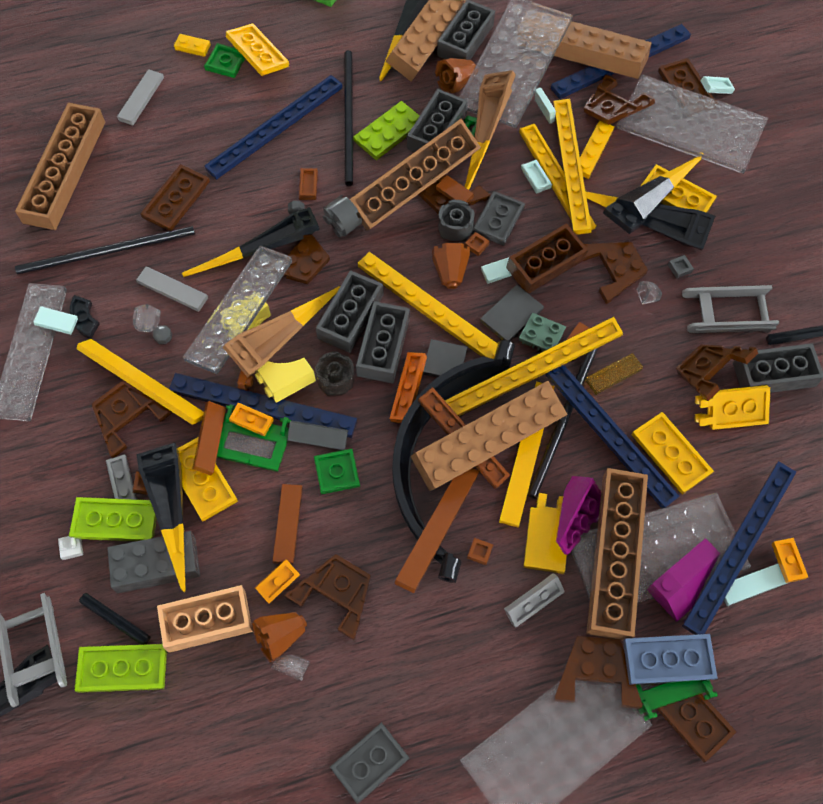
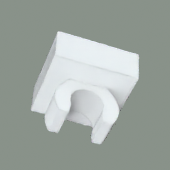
[58,536,83,560]

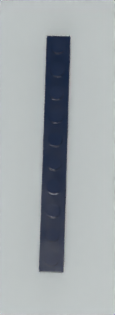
[550,24,691,100]
[205,75,342,180]
[545,365,680,510]
[169,373,357,438]
[682,461,796,635]

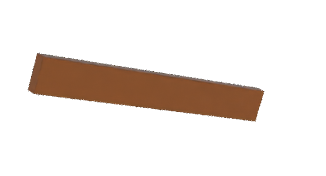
[395,468,479,593]

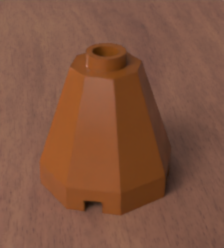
[435,58,477,94]
[432,243,470,289]
[251,612,307,663]

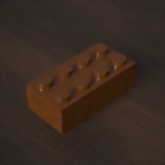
[506,223,588,294]

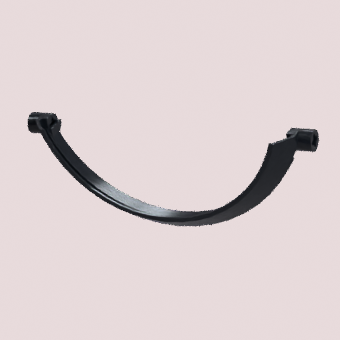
[392,340,515,583]

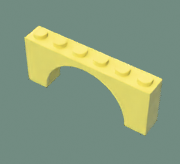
[220,293,316,403]

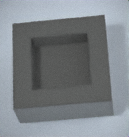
[668,255,694,279]

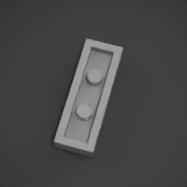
[504,573,565,627]

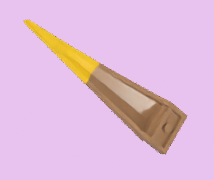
[465,70,515,190]
[223,286,341,377]

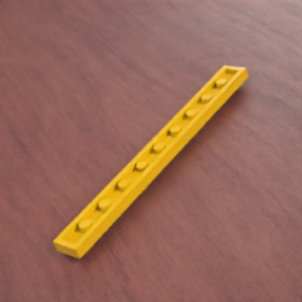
[554,99,592,235]
[358,252,498,359]
[445,317,623,416]

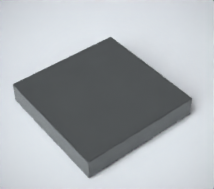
[423,339,467,378]

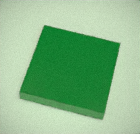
[204,43,245,78]
[314,449,360,495]

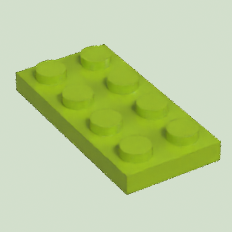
[353,101,420,160]
[69,497,157,541]
[75,644,167,693]

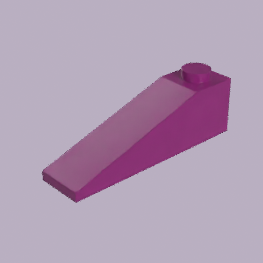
[556,476,601,555]
[647,538,720,622]

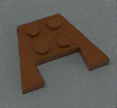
[584,74,655,125]
[418,175,490,214]
[255,234,330,285]
[584,242,648,304]
[676,345,758,401]
[92,381,173,458]
[285,554,371,640]
[554,636,642,709]

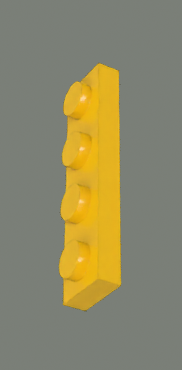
[580,121,615,179]

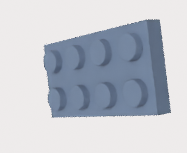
[623,634,718,685]

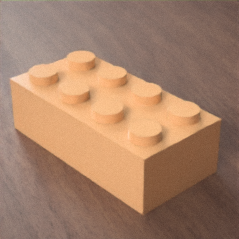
[157,585,253,653]

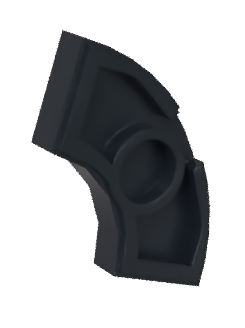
[70,295,100,339]

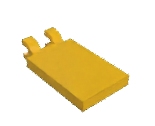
[695,385,770,430]
[523,493,567,574]

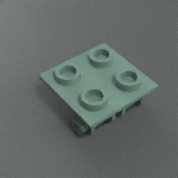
[519,313,566,352]

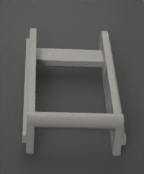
[682,285,779,333]
[0,593,67,707]

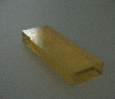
[585,353,643,395]

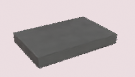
[472,191,525,246]
[480,285,544,341]
[330,722,410,804]

